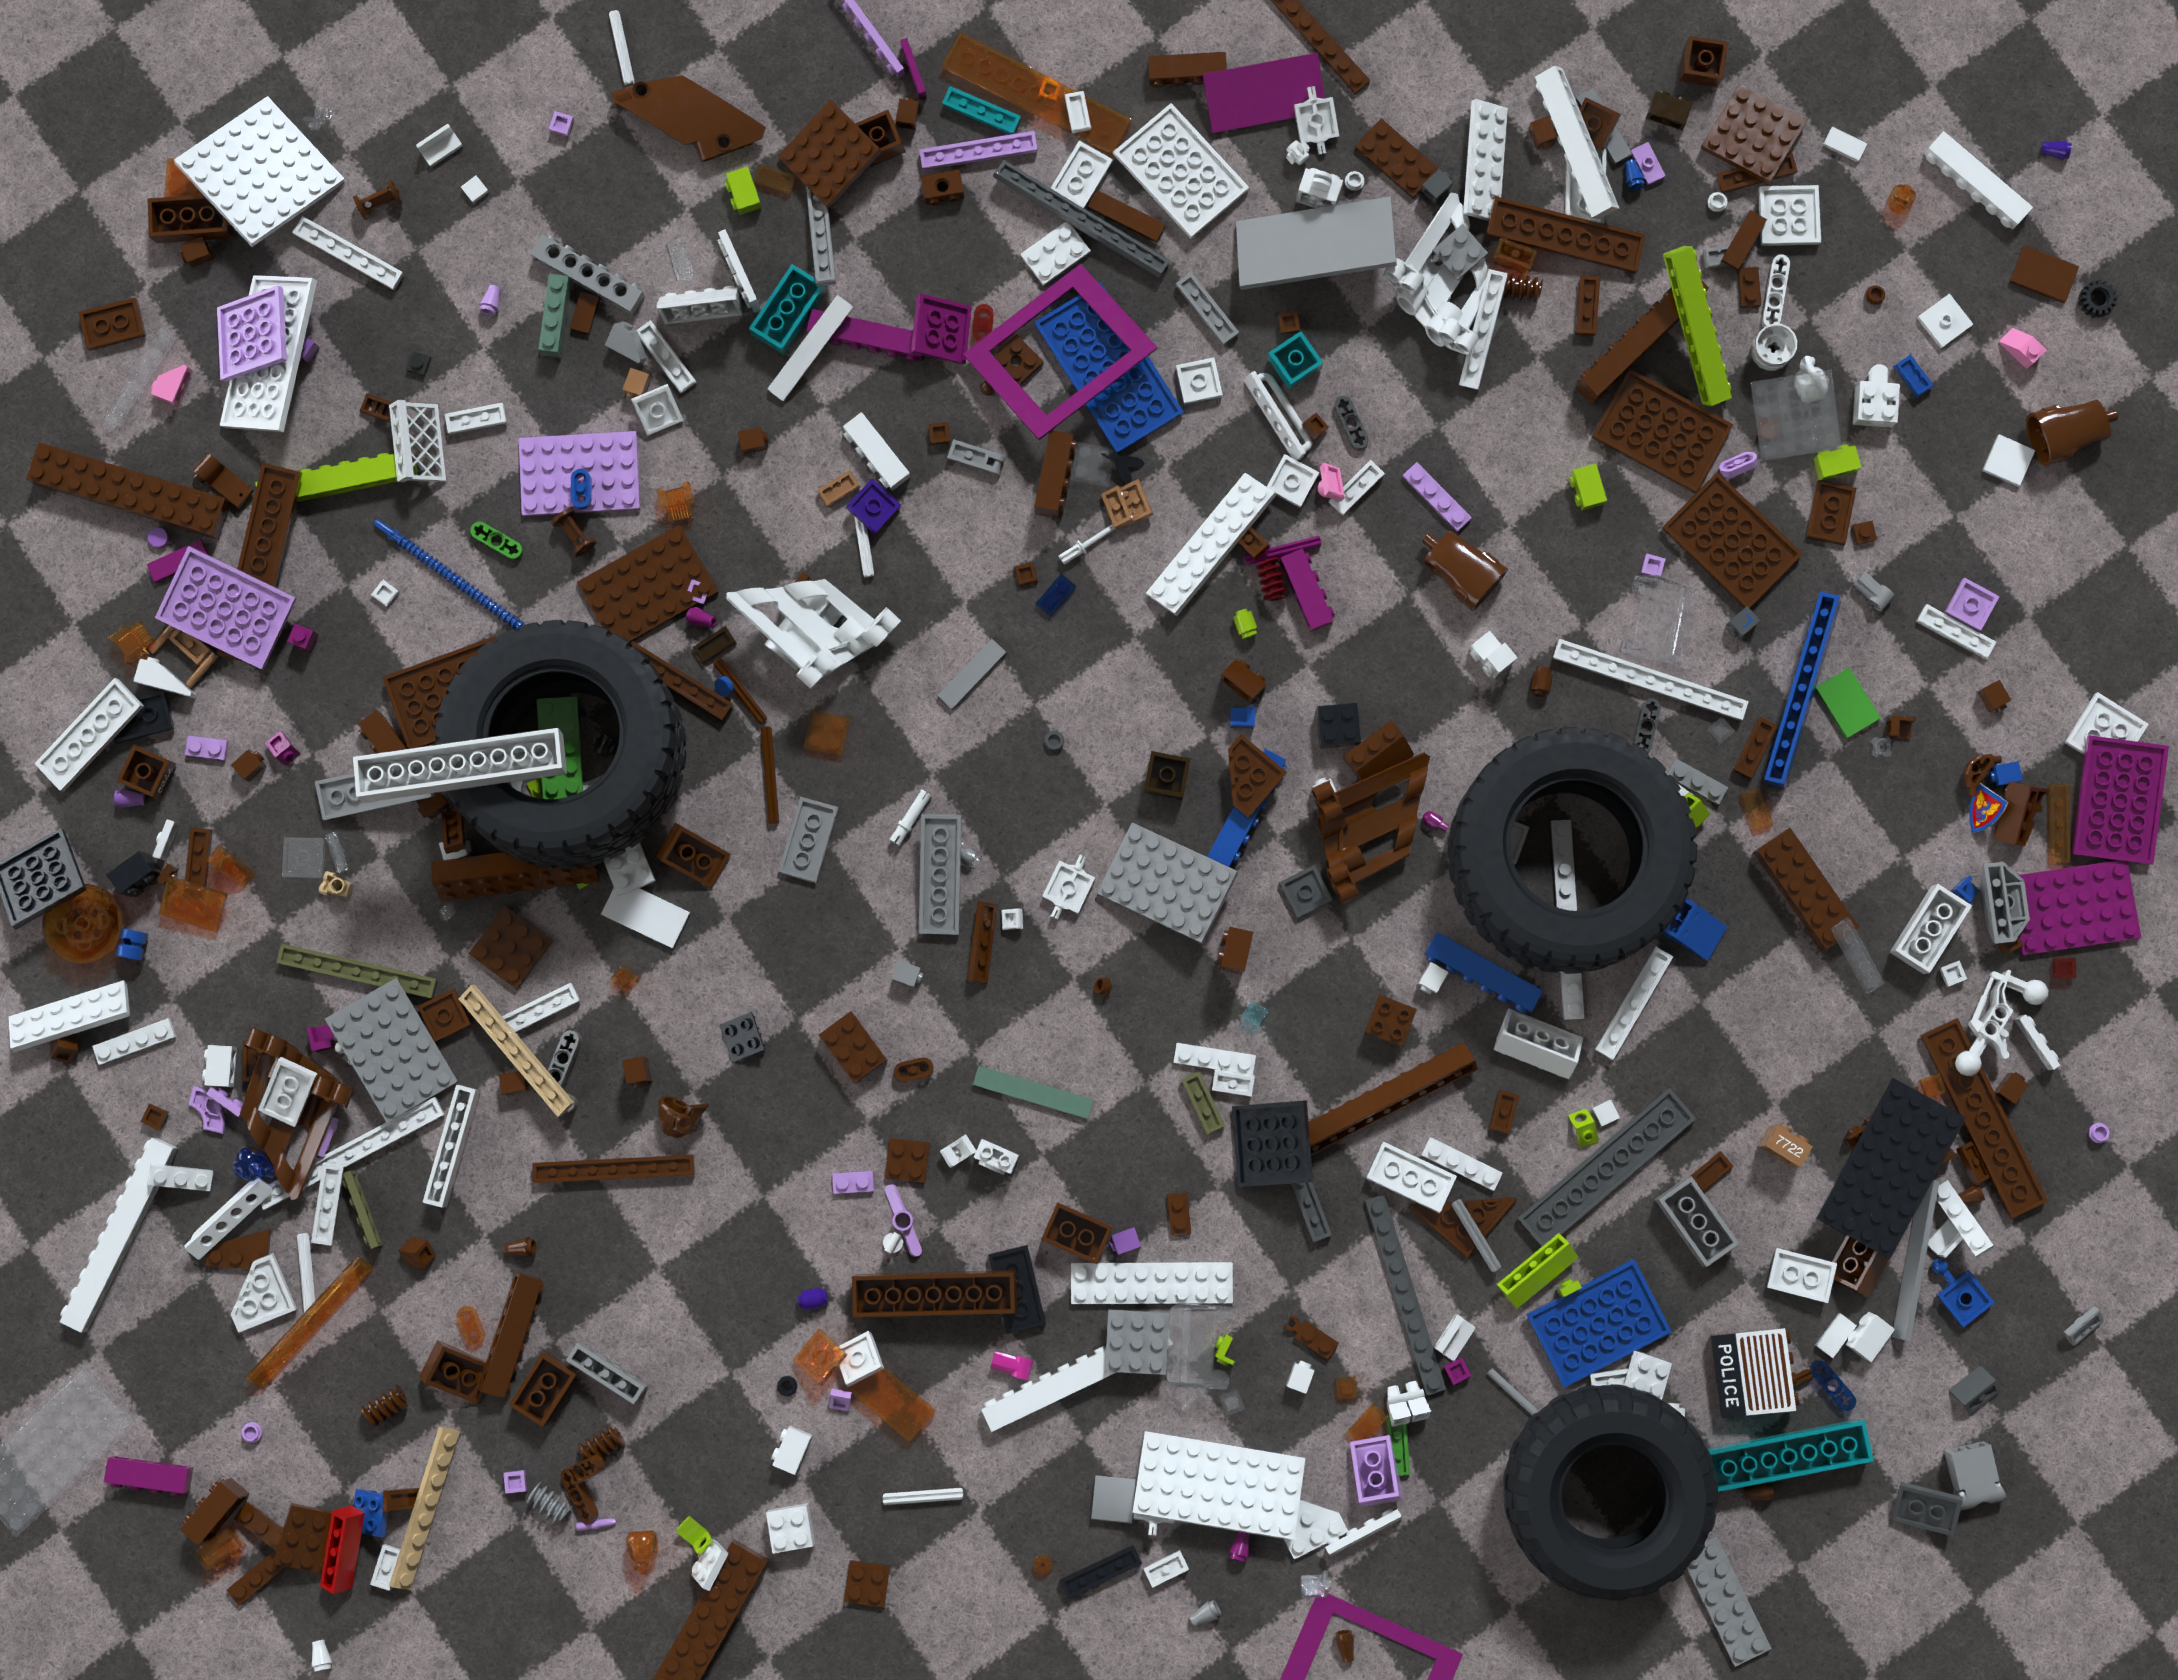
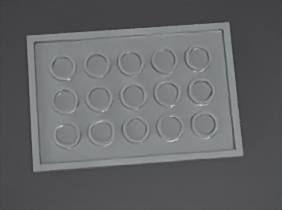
[1097,823,1238,944]
[325,978,458,1123]

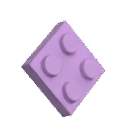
[1944,577,2000,632]

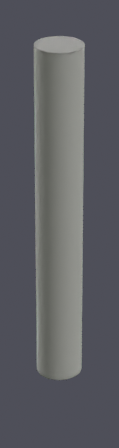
[1487,1368,1537,1415]

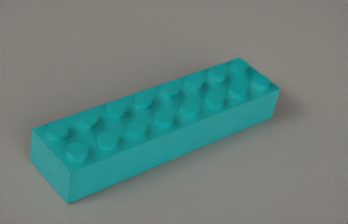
[1707,1419,1874,1492]

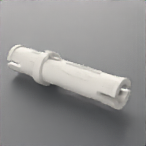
[889,789,932,846]

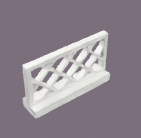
[389,400,446,482]

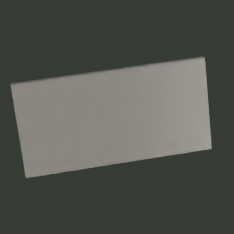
[1236,196,1397,290]

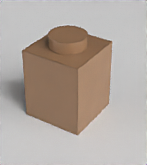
[622,368,652,399]

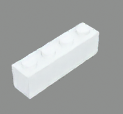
[843,412,911,491]

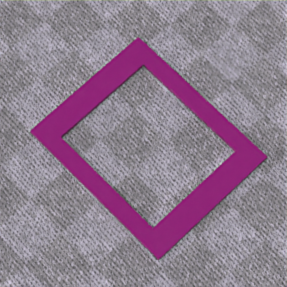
[963,264,1158,440]
[1280,1589,1463,1680]

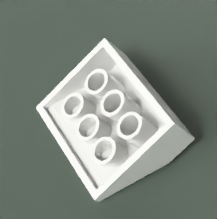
[657,286,743,325]

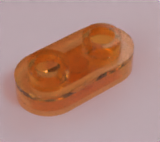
[456,1306,485,1345]

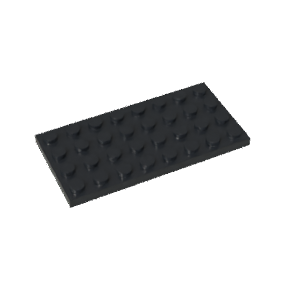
[1816,1078,1966,1259]

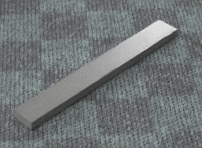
[1892,1180,1939,1341]

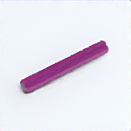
[1245,536,1321,565]

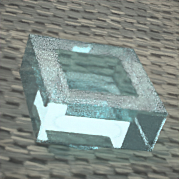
[1241,1000,1268,1028]

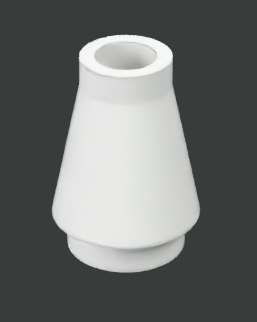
[312,1640,332,1672]

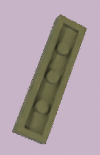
[342,1170,383,1249]

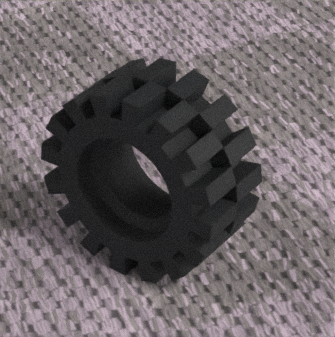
[2078,280,2118,318]

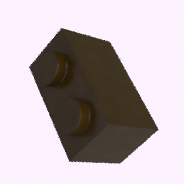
[1646,91,1693,130]

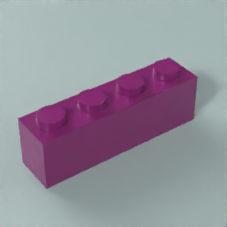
[1280,548,1335,633]
[104,1456,193,1496]

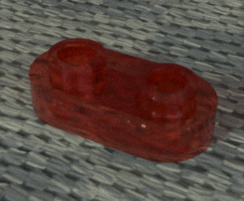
[973,304,994,343]

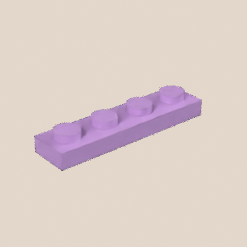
[1402,462,1472,532]

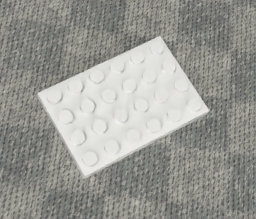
[1113,103,1249,239]

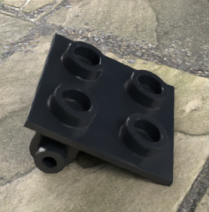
[719,1012,765,1063]

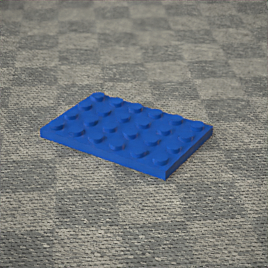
[1526,1259,1672,1388]

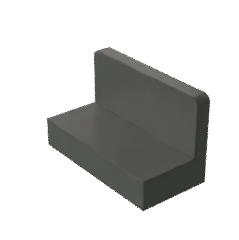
[1950,1366,2001,1416]

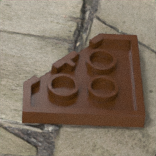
[1228,734,1287,818]

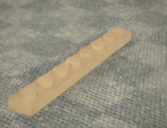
[459,985,574,1117]
[389,1426,460,1590]

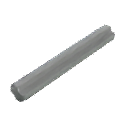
[1451,1199,1501,1272]

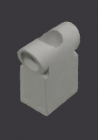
[1944,1441,2007,1511]

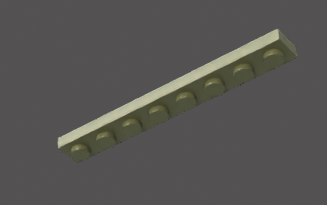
[276,943,438,999]

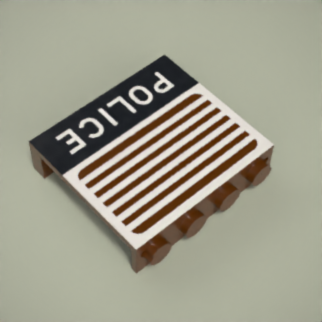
[1710,1327,1799,1418]

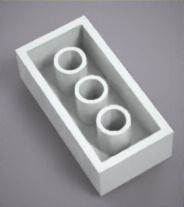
[1890,884,1972,974]

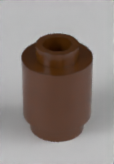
[1530,666,1553,697]

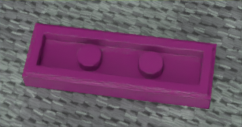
[900,38,927,99]
[147,540,209,583]

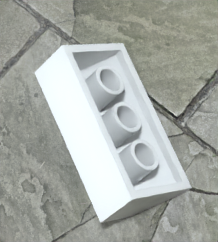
[1494,1008,1583,1079]

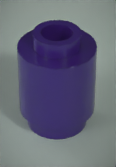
[798,1288,828,1311]

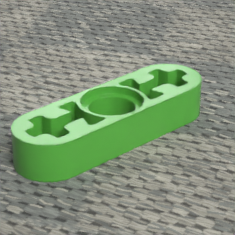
[470,522,523,560]

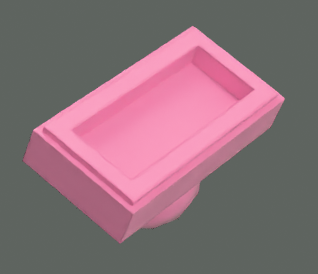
[1318,463,1345,502]

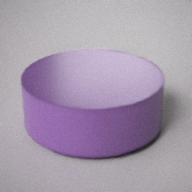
[148,528,169,548]

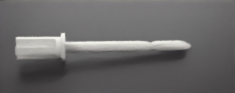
[1059,524,1117,564]

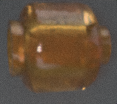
[1887,184,1916,214]

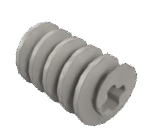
[526,1482,573,1525]

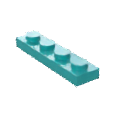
[942,86,1021,135]

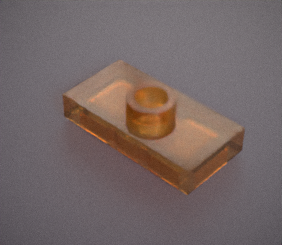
[1346,1402,1388,1441]

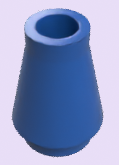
[1624,160,1645,191]

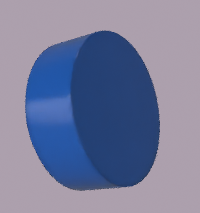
[714,676,734,697]

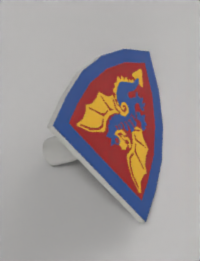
[1969,783,2009,833]

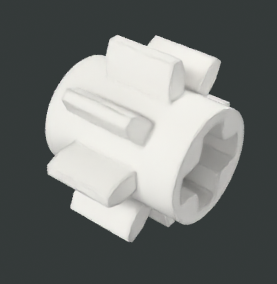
[1286,140,1310,165]

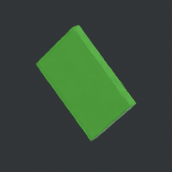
[1815,667,1881,739]

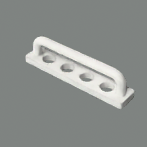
[1244,371,1312,461]
[184,1178,273,1259]

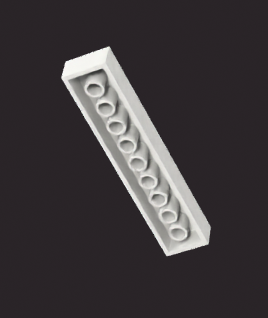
[353,728,567,803]

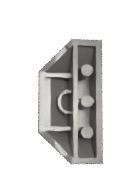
[1980,862,2030,944]

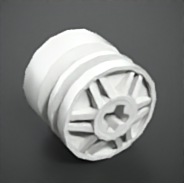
[1751,324,1797,371]

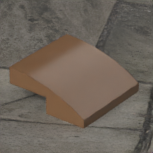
[1101,479,1154,529]

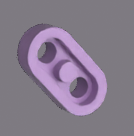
[1719,452,1758,479]

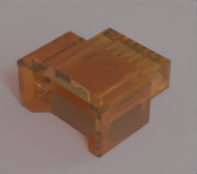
[657,482,695,523]
[109,621,156,666]

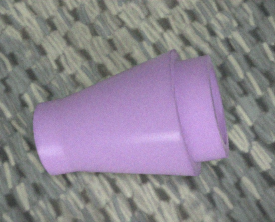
[479,285,501,316]

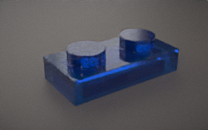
[1036,574,1076,617]

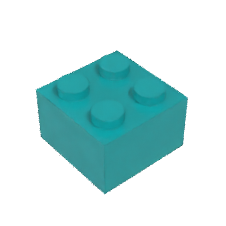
[1267,331,1323,390]

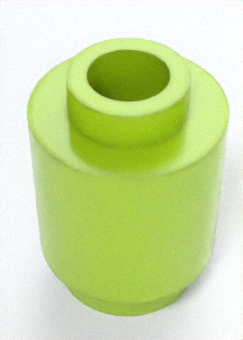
[1233,609,1258,639]

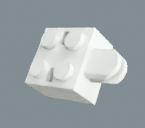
[1296,168,1343,208]
[1853,364,1900,428]

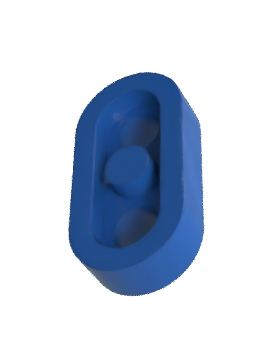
[571,469,592,509]

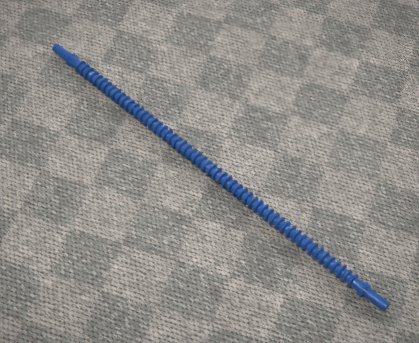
[373,519,524,631]

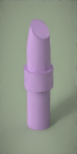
[576,1518,616,1531]

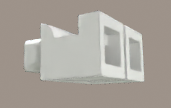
[1386,1381,1431,1427]

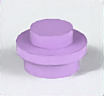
[2089,1123,2110,1143]
[241,1422,262,1443]

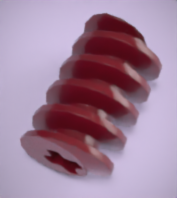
[1256,557,1288,601]

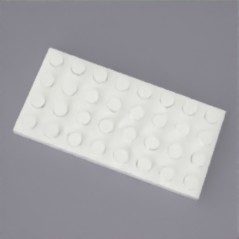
[220,275,317,432]
[1132,1431,1305,1541]

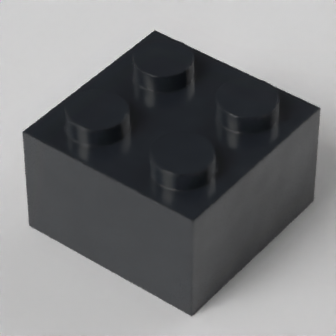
[1316,703,1361,749]
[106,851,162,897]

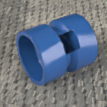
[116,928,148,961]

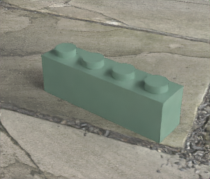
[538,274,572,358]

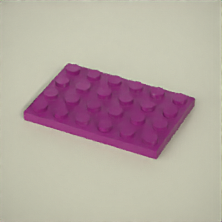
[2071,735,2169,865]
[2019,860,2141,956]

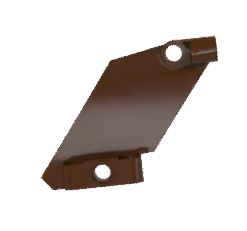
[611,75,766,162]

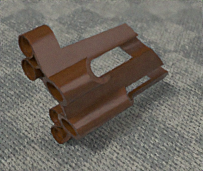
[1311,752,1430,904]
[240,1028,354,1201]

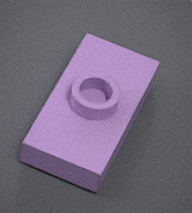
[1631,142,1666,186]

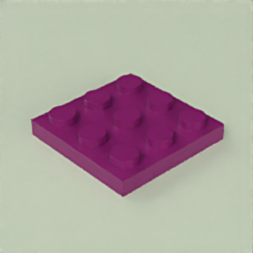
[911,293,972,365]

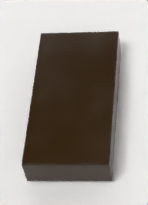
[692,626,736,664]

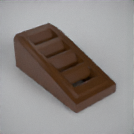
[359,393,393,423]

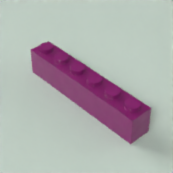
[806,309,923,362]

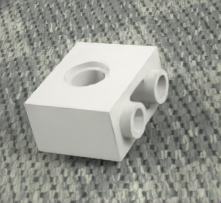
[974,1139,1020,1175]

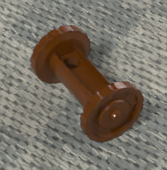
[353,179,403,220]
[551,508,597,557]

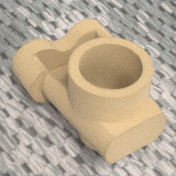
[319,871,354,897]

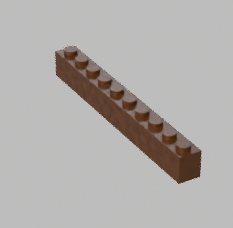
[1309,1042,1478,1156]

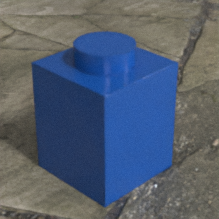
[1989,761,2023,787]

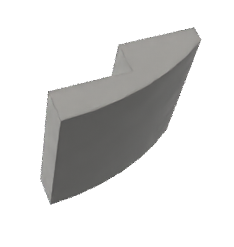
[1091,1475,1136,1524]

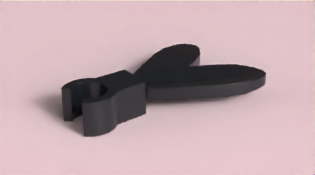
[1101,446,1144,485]

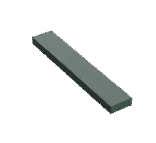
[973,1066,1094,1119]

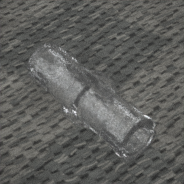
[325,832,350,874]

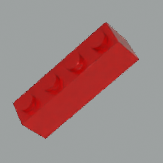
[320,1505,365,1594]

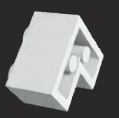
[1469,631,1518,679]

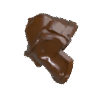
[658,1096,709,1138]

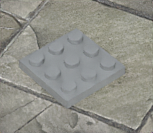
[1105,1309,1169,1375]

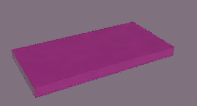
[1202,53,1325,133]

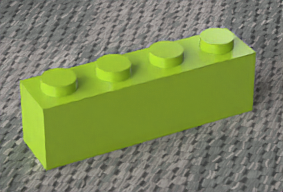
[1497,1233,1579,1309]

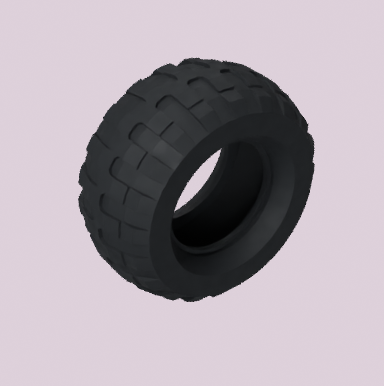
[1503,1384,1718,1601]

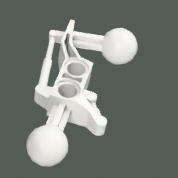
[1955,970,2048,1076]

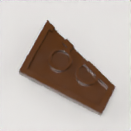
[206,1229,271,1269]

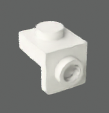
[940,1135,976,1168]

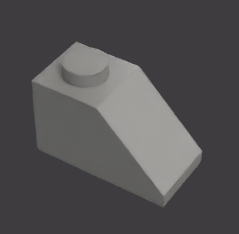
[605,321,647,363]

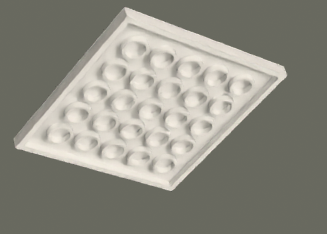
[174,96,345,247]

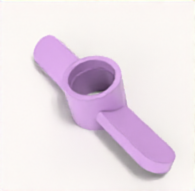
[885,1184,922,1257]

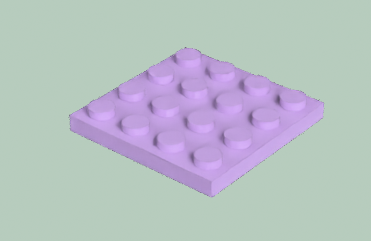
[217,285,287,382]

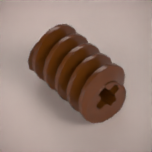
[1503,272,1543,303]
[361,1384,408,1427]
[578,1425,625,1460]

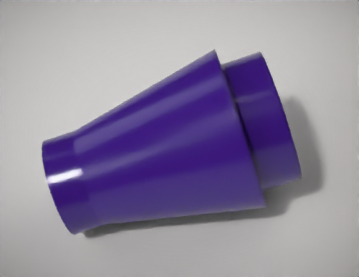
[2041,141,2072,160]

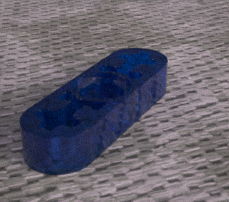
[1809,1360,1856,1411]

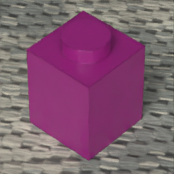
[287,624,319,652]

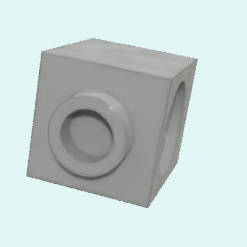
[891,960,924,988]

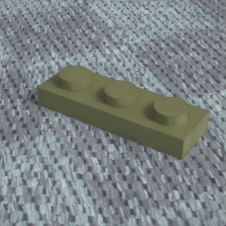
[1181,1071,1225,1134]

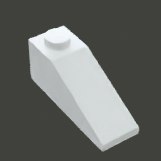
[134,657,197,699]

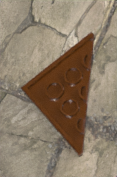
[1408,1197,1517,1258]

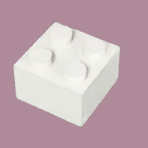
[766,1503,815,1554]

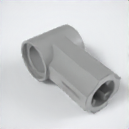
[1853,572,1895,612]

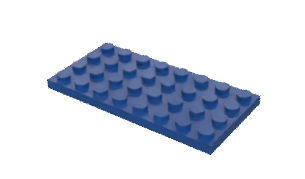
[1034,282,1184,454]

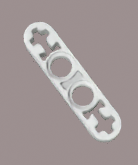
[1761,255,1790,327]

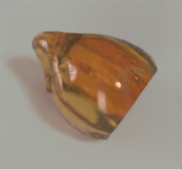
[625,1530,659,1575]

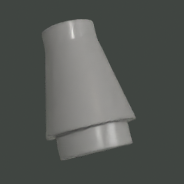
[1190,1600,1221,1627]

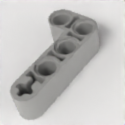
[538,1030,582,1112]

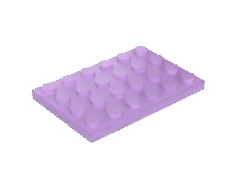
[519,431,641,516]
[155,546,297,670]

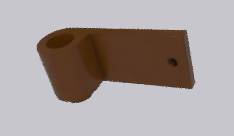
[193,453,254,508]

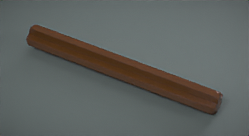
[761,726,779,824]

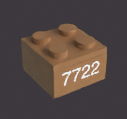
[1758,1124,1813,1167]

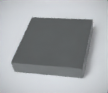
[1279,865,1333,918]

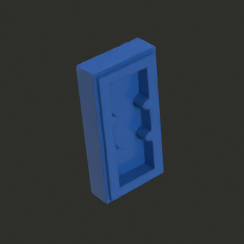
[1893,354,1934,398]

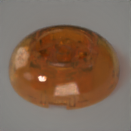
[42,884,124,964]

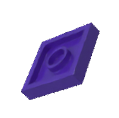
[845,478,901,534]

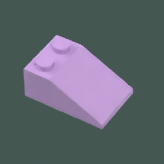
[1350,1435,1403,1507]

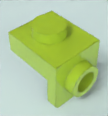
[1556,1278,1582,1297]
[1214,1333,1235,1366]

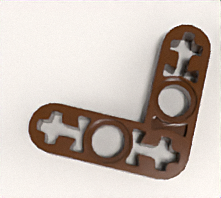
[561,1455,605,1524]

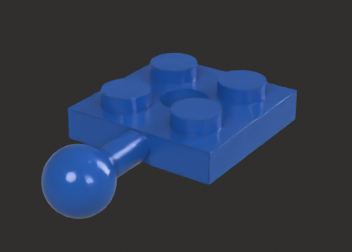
[1931,1258,1995,1328]

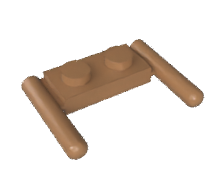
[149,625,219,688]

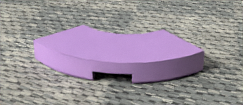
[189,1086,225,1134]

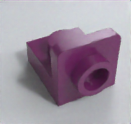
[265,730,300,766]

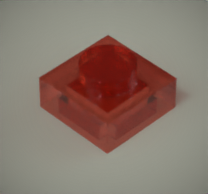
[2053,958,2076,979]

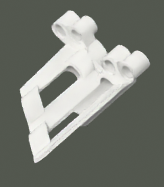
[1384,193,1488,355]
[726,579,901,689]

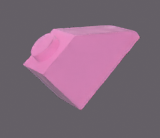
[1999,328,2047,369]
[151,365,193,406]

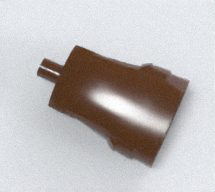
[2026,399,2118,466]
[1422,531,1508,612]

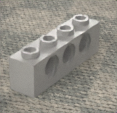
[566,1342,648,1404]

